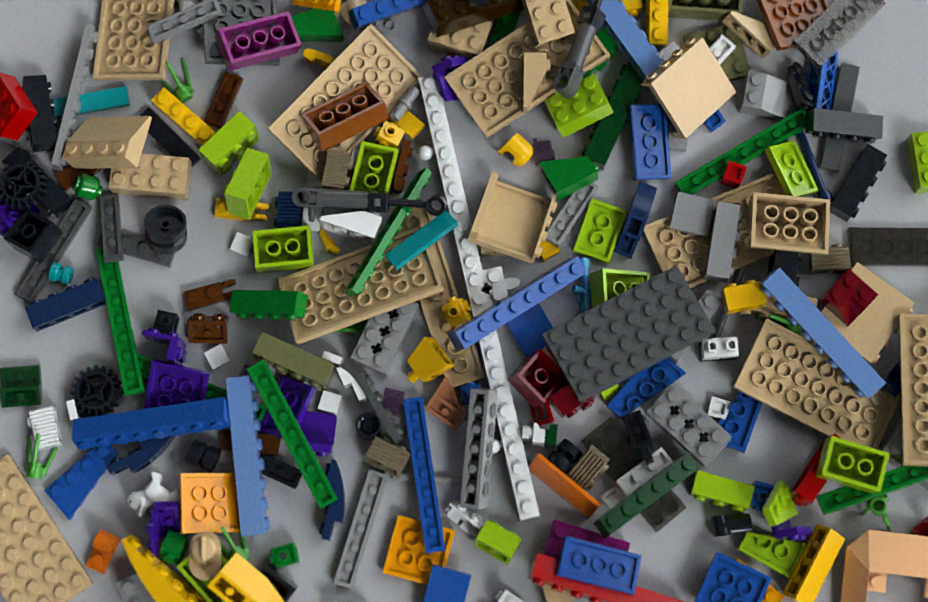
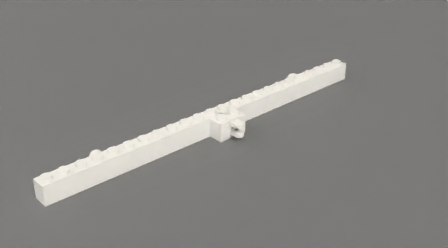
[418,75,540,522]

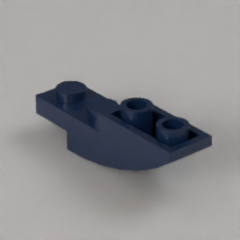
[613,181,657,259]
[107,435,176,476]
[319,459,345,541]

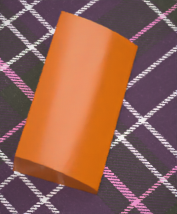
[529,453,601,519]

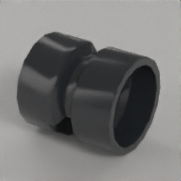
[355,412,382,441]
[547,438,583,475]
[186,439,222,473]

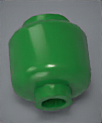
[72,173,103,201]

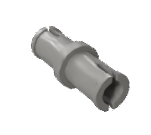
[389,85,421,122]

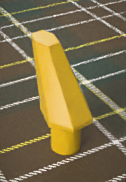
[319,229,341,255]

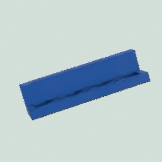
[804,45,839,111]

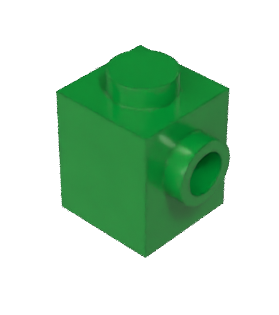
[160,530,188,565]

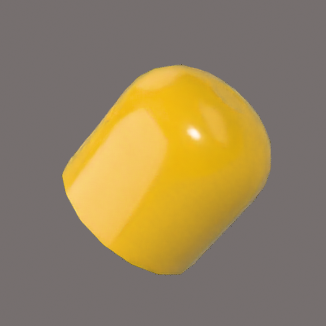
[497,133,533,167]

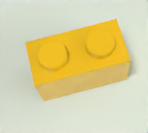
[721,280,767,315]

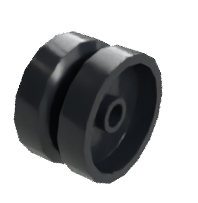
[144,205,187,254]

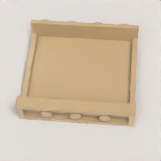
[641,37,736,138]
[468,172,557,264]
[820,262,915,365]

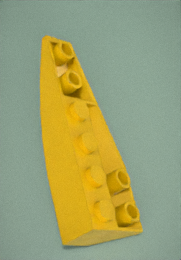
[122,535,207,602]
[207,552,284,602]

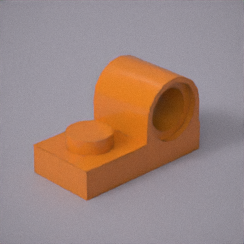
[85,530,122,574]

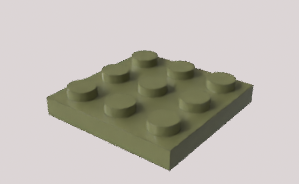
[683,26,750,81]

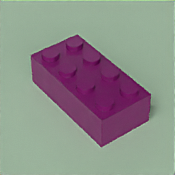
[215,11,302,71]
[543,519,630,560]

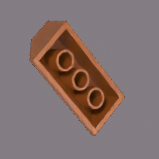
[301,82,388,151]

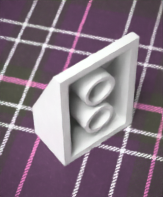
[320,211,384,245]

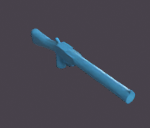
[572,258,591,314]

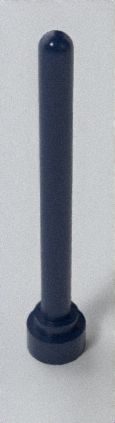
[797,130,834,202]

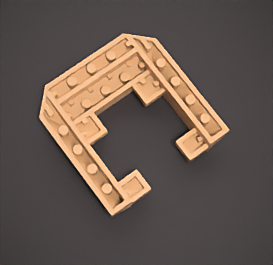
[840,529,928,602]

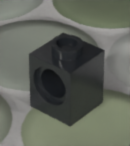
[153,310,180,334]

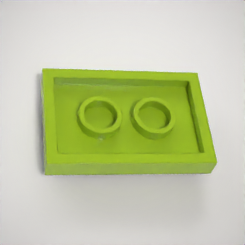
[765,140,819,197]
[573,198,627,264]

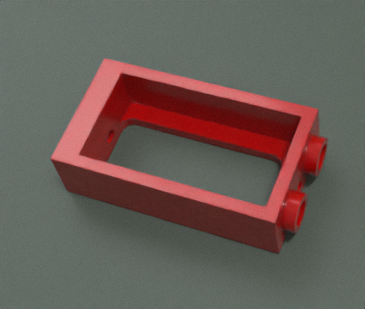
[791,433,842,507]

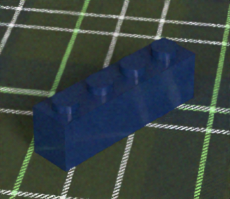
[25,278,106,332]

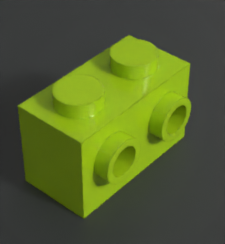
[474,520,522,565]

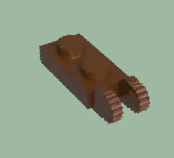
[392,139,414,195]
[183,279,236,311]

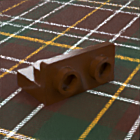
[188,313,229,344]

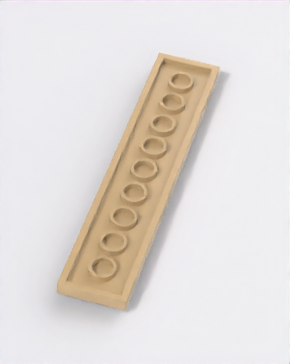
[390,200,485,388]

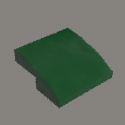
[0,365,42,408]

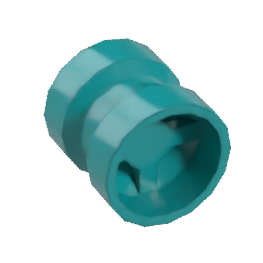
[49,262,74,285]

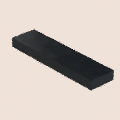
[140,107,201,167]

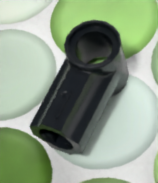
[711,513,752,537]

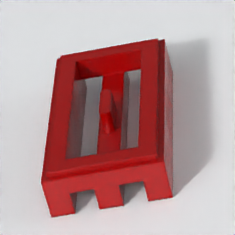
[528,399,554,426]

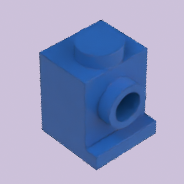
[460,382,480,405]
[750,481,774,512]

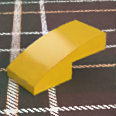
[387,106,425,140]

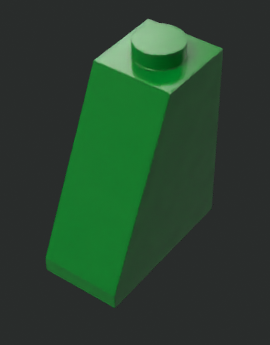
[291,8,344,42]
[539,157,599,200]

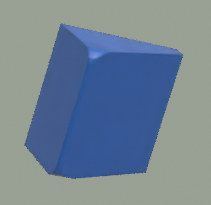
[703,109,726,133]

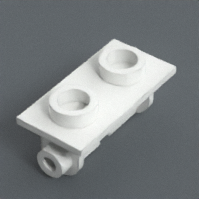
[444,499,484,536]

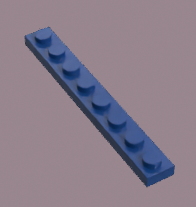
[403,397,446,554]

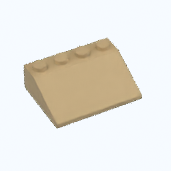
[62,116,152,169]
[749,192,830,255]

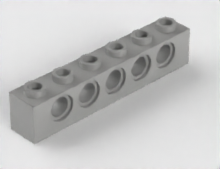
[460,388,498,510]

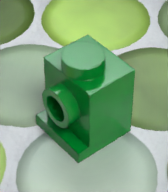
[269,542,301,569]

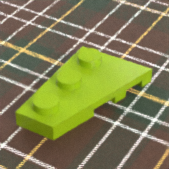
[762,480,798,527]
[737,532,807,579]

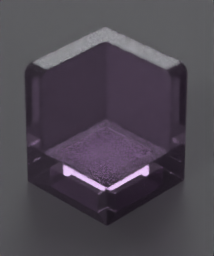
[532,138,555,165]
[383,387,405,417]

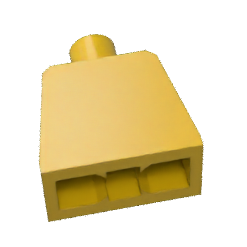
[406,337,454,383]

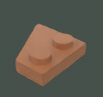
[424,378,468,431]

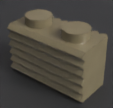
[321,148,354,190]
[807,244,851,274]
[364,436,411,479]
[567,445,610,490]

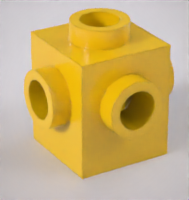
[374,120,405,148]
[441,296,472,328]

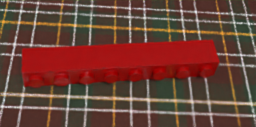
[527,553,683,602]

